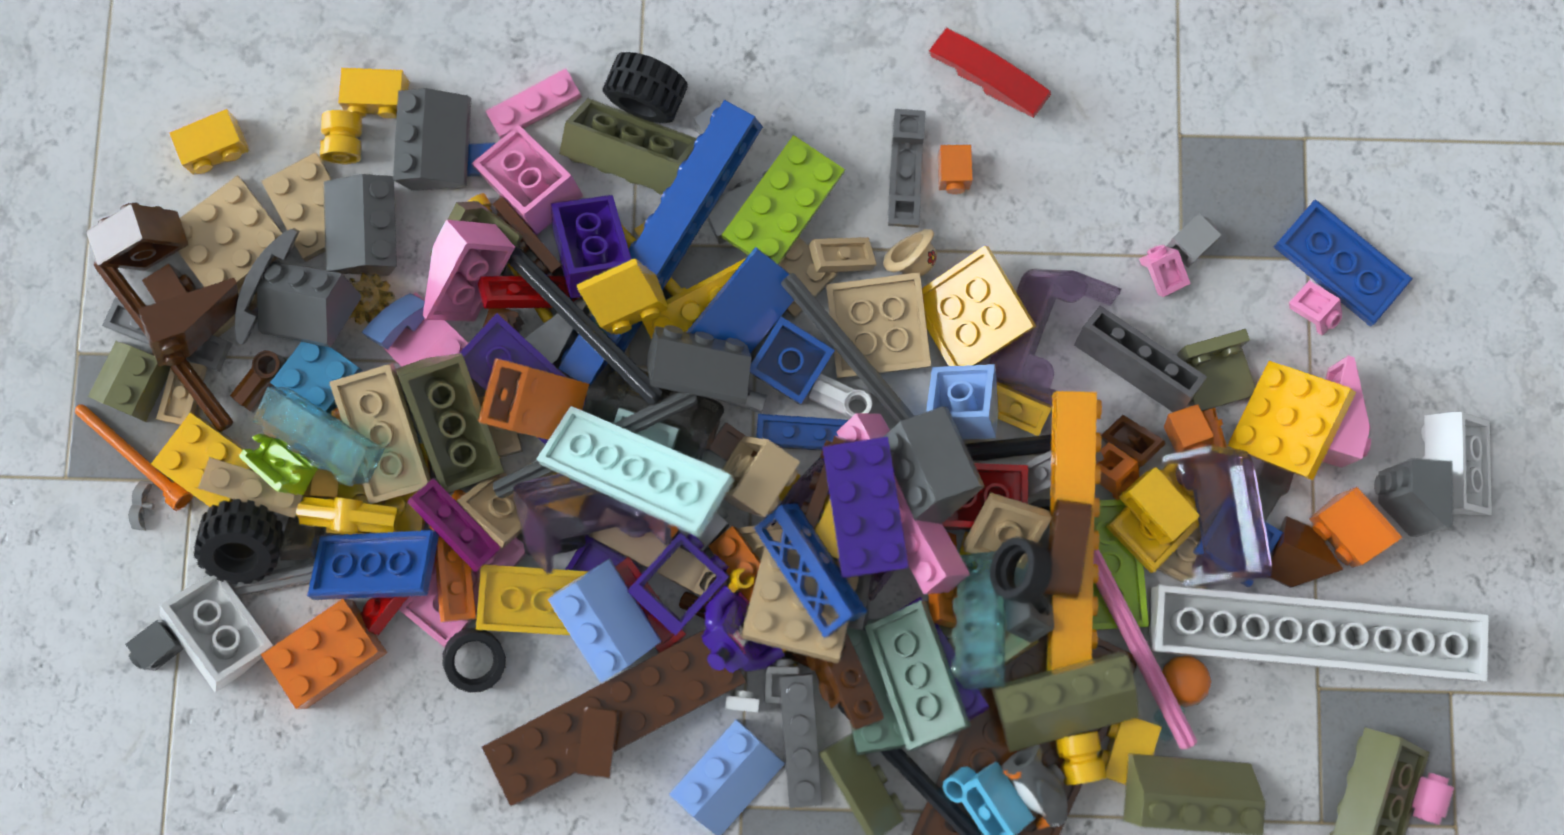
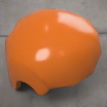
[1162,656,1211,707]

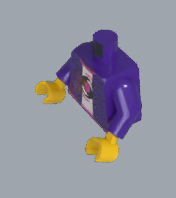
[702,568,786,672]

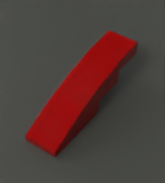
[929,27,1052,118]

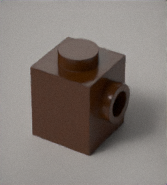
[142,263,196,303]

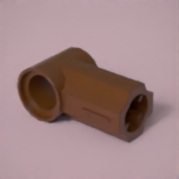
[230,350,287,413]

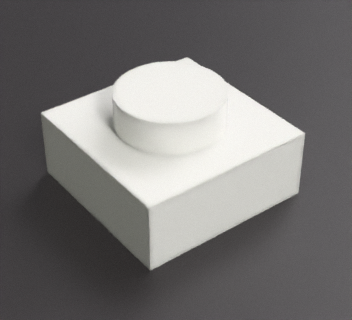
[725,690,760,712]

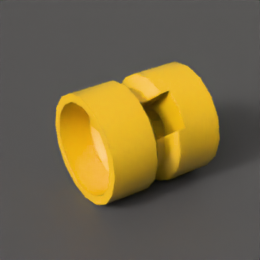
[320,110,362,164]
[1055,731,1107,785]

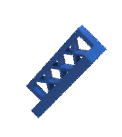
[754,503,868,638]

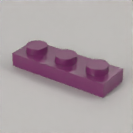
[408,478,501,572]

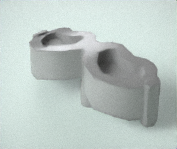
[128,481,154,531]

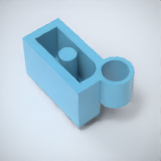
[943,761,1034,835]

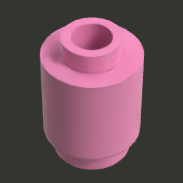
[1412,773,1454,825]

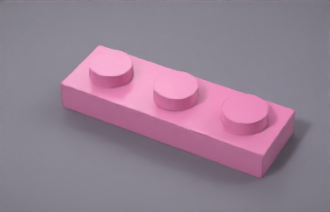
[486,68,582,139]

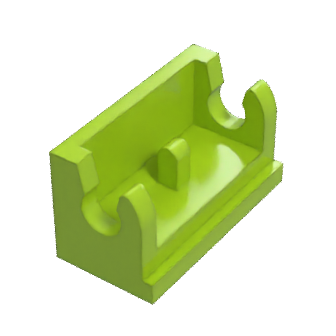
[239,433,318,495]

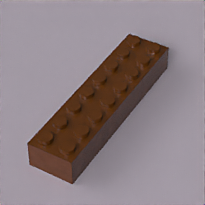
[482,629,747,807]

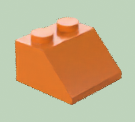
[1309,487,1402,567]

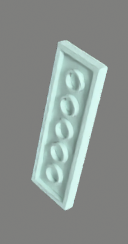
[536,406,734,537]

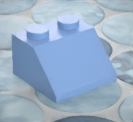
[926,364,998,439]

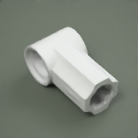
[809,373,872,420]

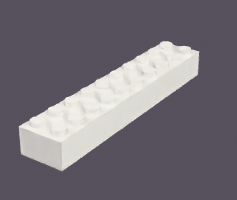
[1148,585,1489,682]

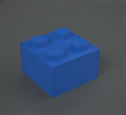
[750,317,835,405]

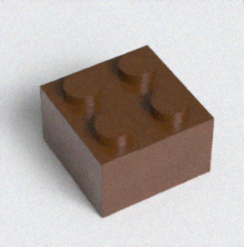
[86,202,189,271]

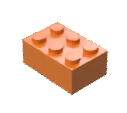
[261,599,387,709]

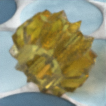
[349,273,395,325]

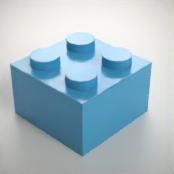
[270,342,364,425]

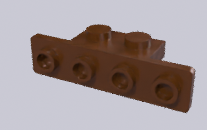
[806,631,884,730]

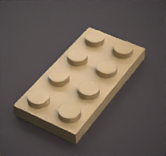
[329,363,431,504]

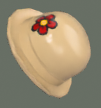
[883,229,937,276]

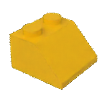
[577,258,669,334]

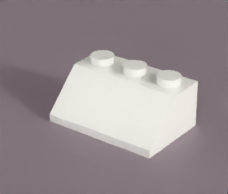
[1421,412,1492,516]
[160,575,273,692]

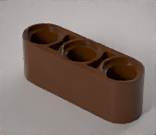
[1044,499,1092,600]

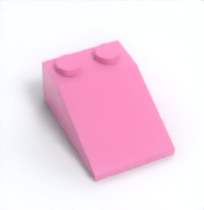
[472,125,583,235]
[423,220,515,321]
[383,292,468,367]
[1322,356,1371,468]

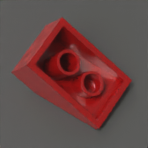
[942,463,1028,530]

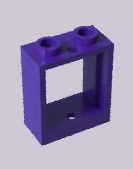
[627,532,729,636]

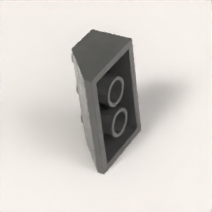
[393,88,471,191]
[323,174,397,276]
[257,262,362,348]
[646,325,751,405]
[884,406,985,524]
[1374,458,1453,537]

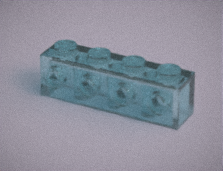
[252,387,385,486]
[951,551,1005,690]

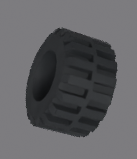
[602,52,688,123]
[193,499,283,584]

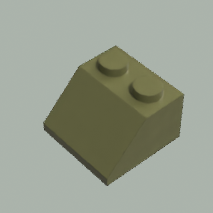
[88,341,170,422]

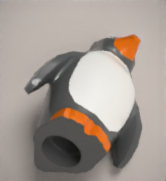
[1002,745,1067,830]

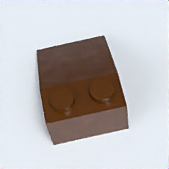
[138,278,239,367]

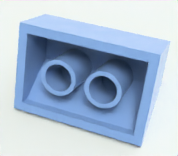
[548,559,661,683]
[669,719,785,835]

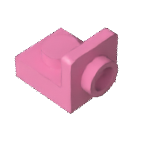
[1139,245,1191,297]
[1289,280,1342,336]

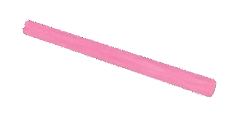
[1094,549,1197,749]

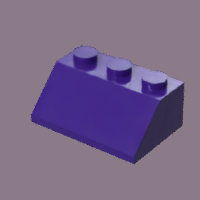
[551,195,632,299]

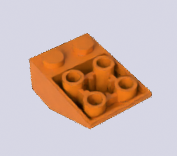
[478,358,589,440]

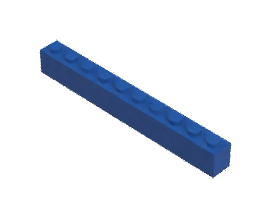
[558,100,763,393]

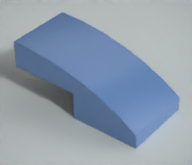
[362,293,425,350]

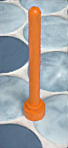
[75,404,193,511]

